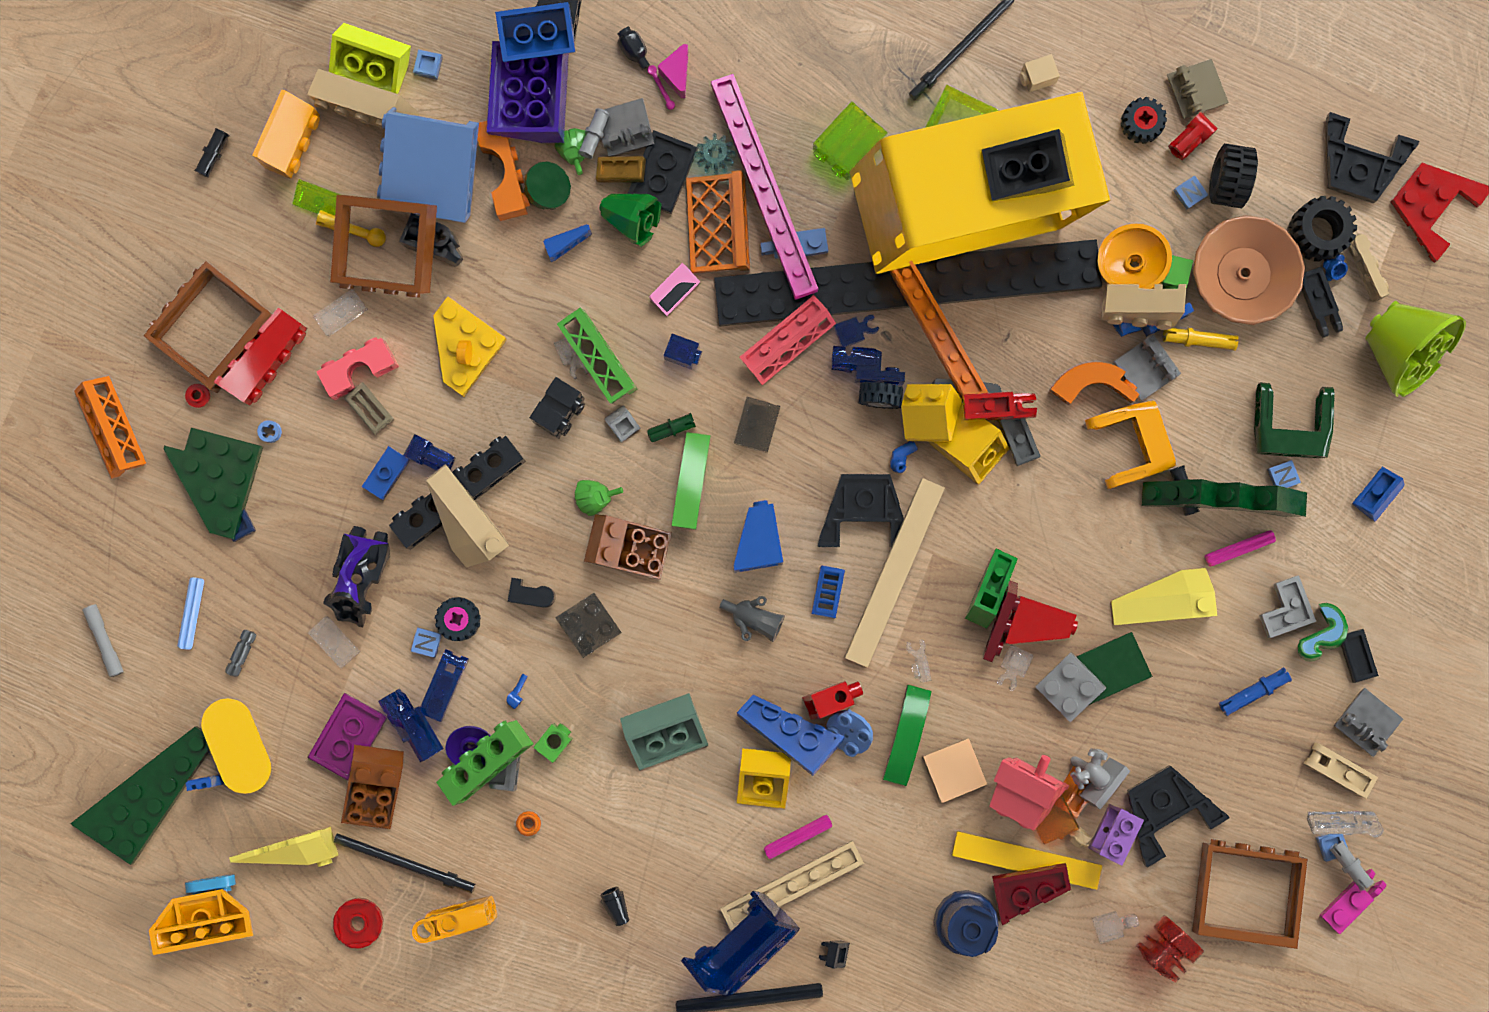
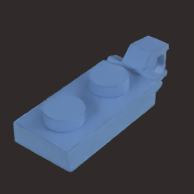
[760,228,828,259]

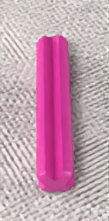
[1205,530,1276,567]
[764,815,832,859]

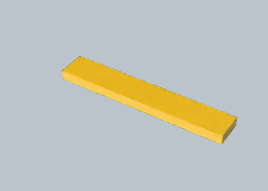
[951,831,1102,890]

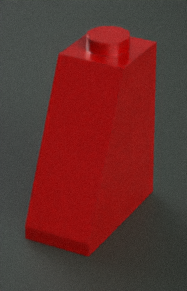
[1002,596,1078,644]

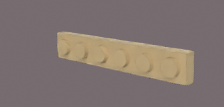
[720,840,864,931]

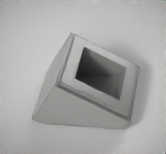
[605,406,640,442]

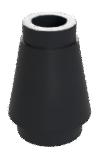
[600,887,630,926]

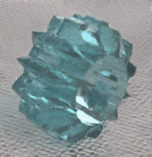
[695,133,736,175]

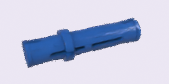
[1219,667,1292,716]

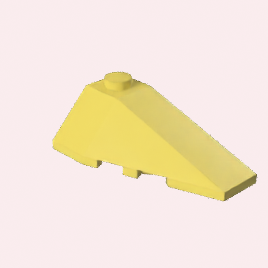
[1111,568,1217,625]
[229,827,338,867]

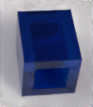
[664,333,702,370]

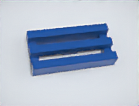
[186,775,225,791]

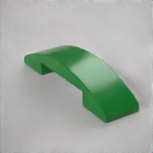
[883,685,932,786]

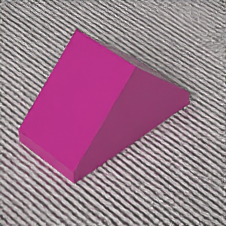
[658,44,689,98]

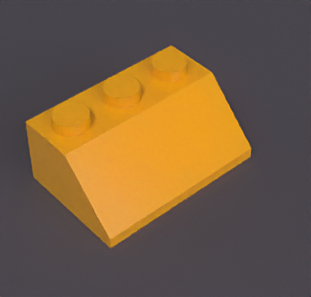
[252,90,320,179]

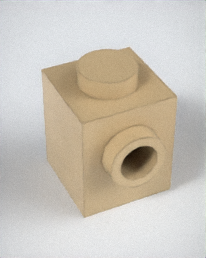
[1020,54,1060,92]

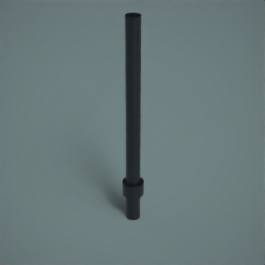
[909,0,1014,100]
[334,833,476,893]

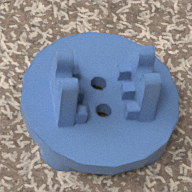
[826,709,873,757]

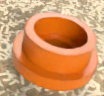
[516,811,541,836]

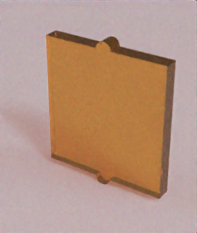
[1036,794,1080,844]

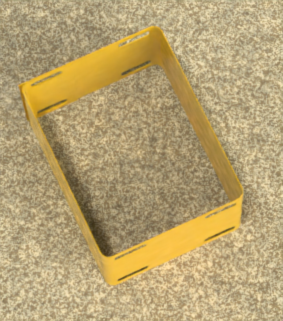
[849,92,1111,274]

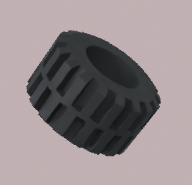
[1209,143,1258,209]
[1288,196,1357,262]

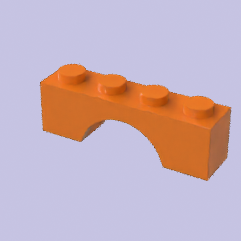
[478,121,530,221]

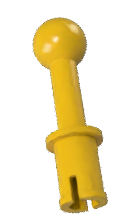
[316,210,386,247]

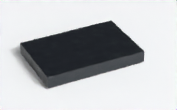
[627,130,698,214]

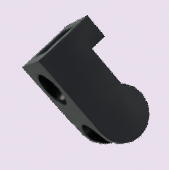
[508,578,556,608]

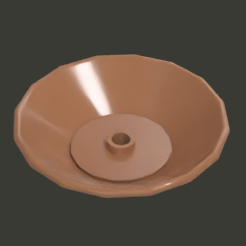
[1193,215,1305,325]

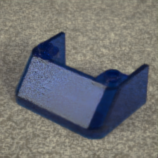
[681,891,800,996]

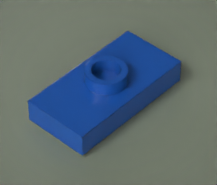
[362,446,410,500]

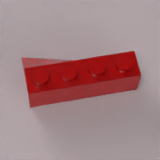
[214,307,307,405]

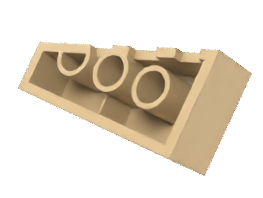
[307,69,419,130]

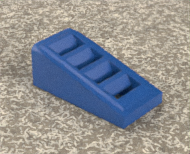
[543,224,592,262]
[812,565,845,618]

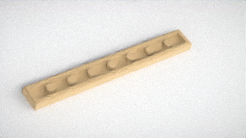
[845,478,945,668]

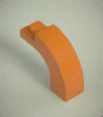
[1049,362,1140,405]

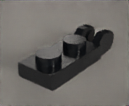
[1302,267,1343,338]

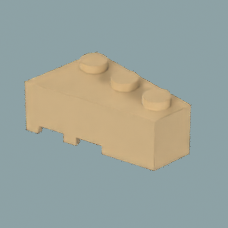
[1101,284,1187,330]

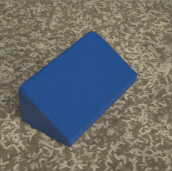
[1352,466,1405,522]

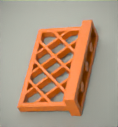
[686,170,750,273]

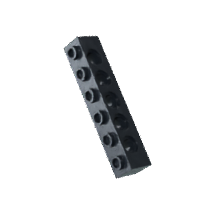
[389,436,526,550]

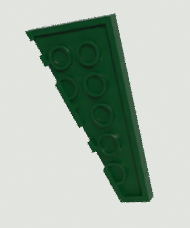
[70,726,210,865]

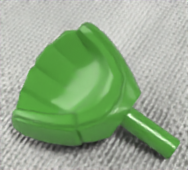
[555,128,586,175]
[575,480,623,516]

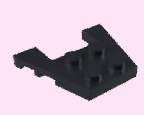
[1326,112,1420,203]
[817,474,904,547]
[1127,765,1229,868]

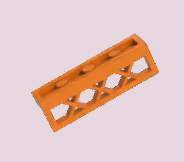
[74,376,146,479]

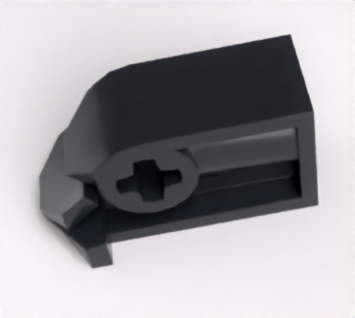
[399,213,463,267]

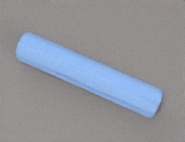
[177,577,204,650]

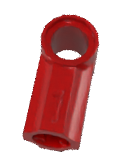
[1168,112,1218,161]

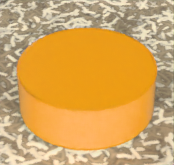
[456,340,472,365]

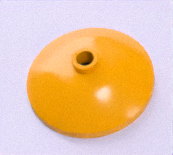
[1098,224,1172,289]

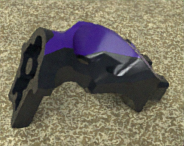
[323,526,390,628]

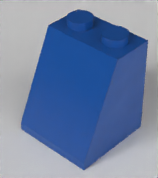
[734,500,783,573]

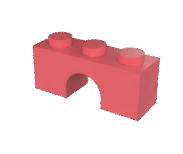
[317,337,399,400]

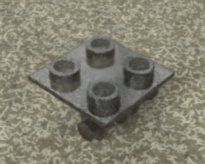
[555,593,622,658]

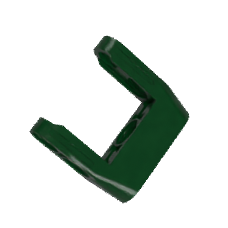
[1254,382,1335,459]

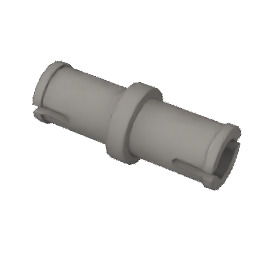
[579,108,610,159]
[1329,840,1374,891]

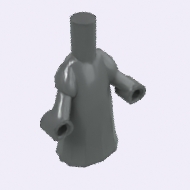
[719,596,785,642]

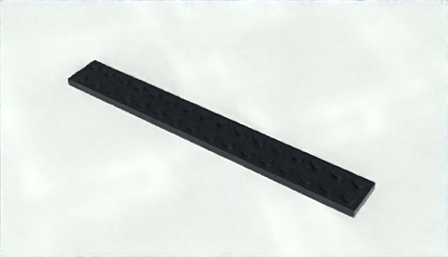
[714,239,1102,327]

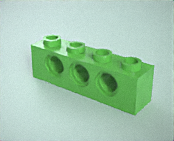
[436,720,533,806]

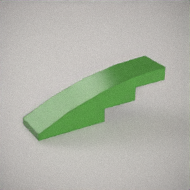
[672,432,711,530]

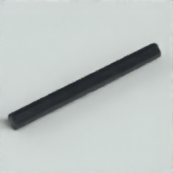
[676,983,823,1012]

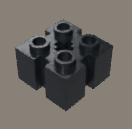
[529,376,585,439]

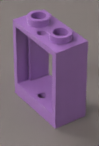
[1088,804,1144,866]

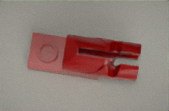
[963,392,1037,420]

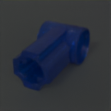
[403,434,456,471]

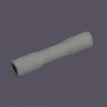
[82,604,124,677]

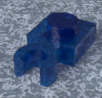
[834,315,879,348]

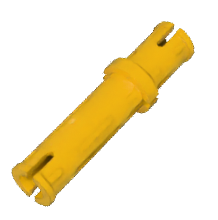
[1163,327,1239,351]

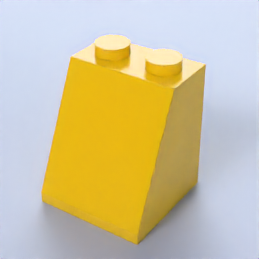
[929,402,1010,485]

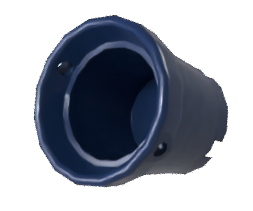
[934,890,999,957]

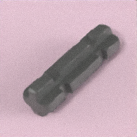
[225,630,256,677]

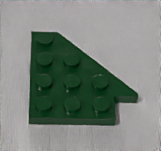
[164,428,263,540]

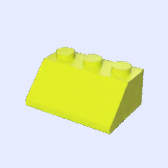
[329,23,411,94]

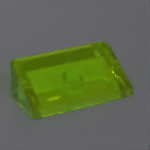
[293,179,341,215]

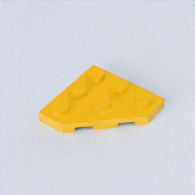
[433,296,507,397]

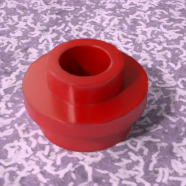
[185,383,210,408]

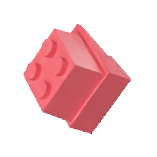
[989,755,1069,831]

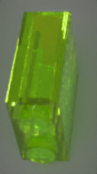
[812,101,888,180]

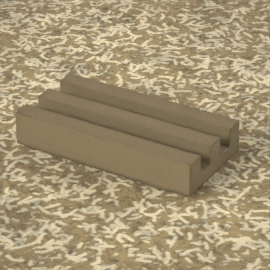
[344,382,394,435]

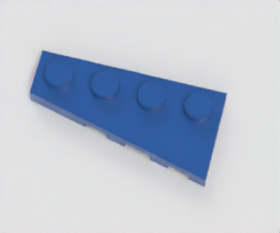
[737,695,845,776]

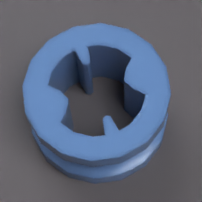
[257,420,282,443]

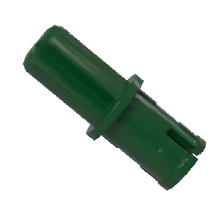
[647,413,696,442]

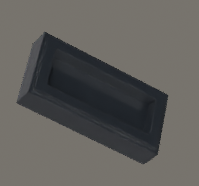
[1341,629,1379,683]

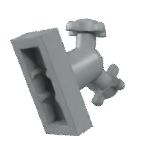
[1070,748,1130,810]

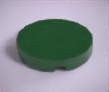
[524,161,571,210]

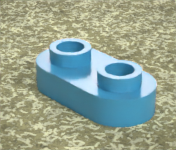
[185,874,236,895]

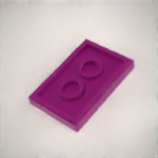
[307,693,388,781]

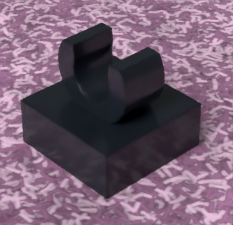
[819,940,850,968]

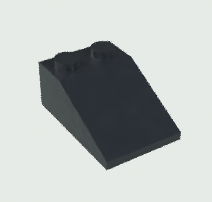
[982,129,1075,201]

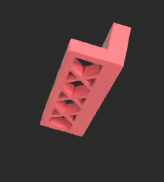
[739,295,836,385]

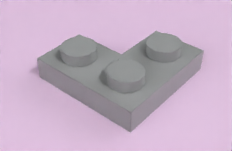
[1259,575,1316,638]

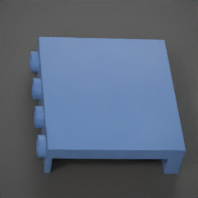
[377,107,479,223]

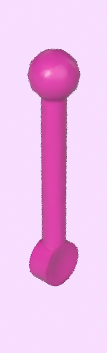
[647,65,675,110]

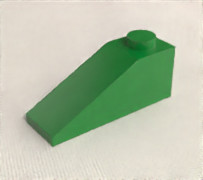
[965,548,1018,629]

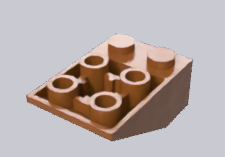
[584,514,672,579]
[341,745,404,829]

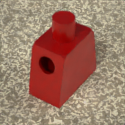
[802,681,863,720]

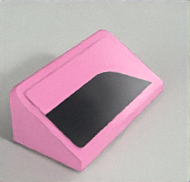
[649,263,700,316]

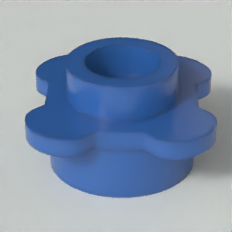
[1323,254,1348,281]

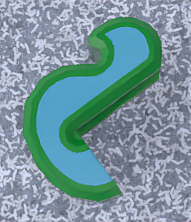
[1298,602,1348,662]

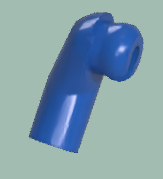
[890,441,918,473]

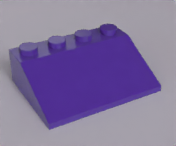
[487,41,569,143]

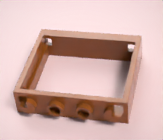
[330,194,437,298]
[143,261,272,393]
[1192,839,1308,949]

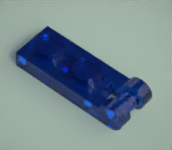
[418,649,469,722]

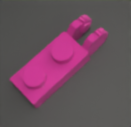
[1320,869,1386,934]

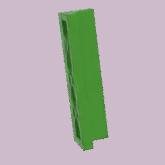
[557,307,638,404]

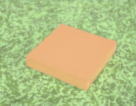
[922,738,987,803]

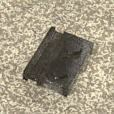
[734,397,780,453]

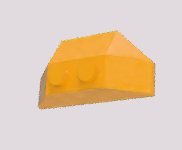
[149,889,253,955]

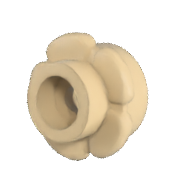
[1068,826,1092,848]

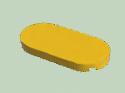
[201,698,271,794]

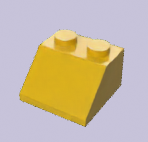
[901,384,962,442]
[737,748,791,809]

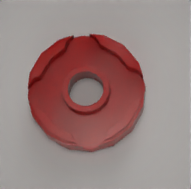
[333,898,384,949]

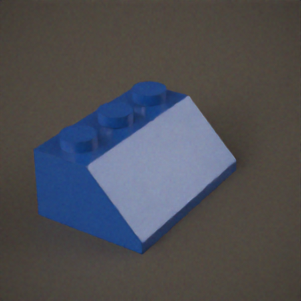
[495,2,575,62]

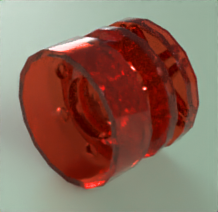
[1136,915,1204,983]

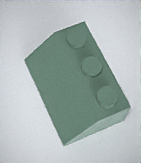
[620,693,708,770]

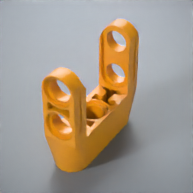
[1085,400,1176,489]
[412,896,497,943]

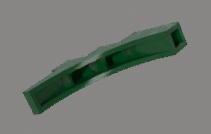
[1142,479,1307,517]

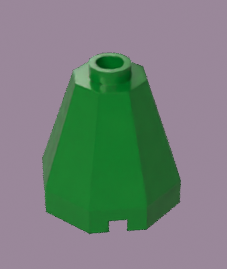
[599,194,662,247]

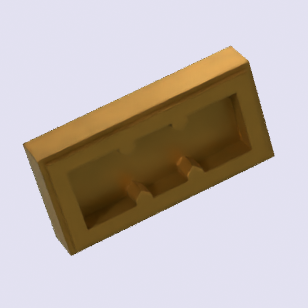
[596,156,646,183]

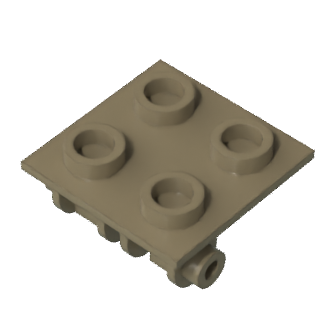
[1167,59,1229,119]

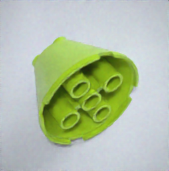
[1365,301,1466,397]

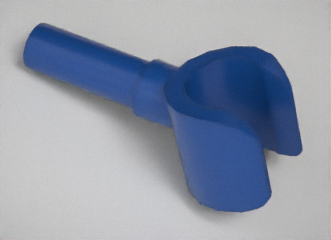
[506,674,528,709]

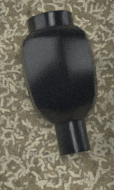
[617,26,650,70]

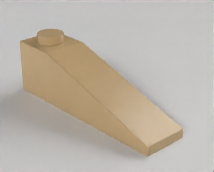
[426,464,509,568]

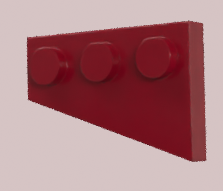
[983,580,1020,662]
[992,863,1071,926]

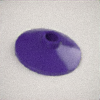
[445,726,491,766]

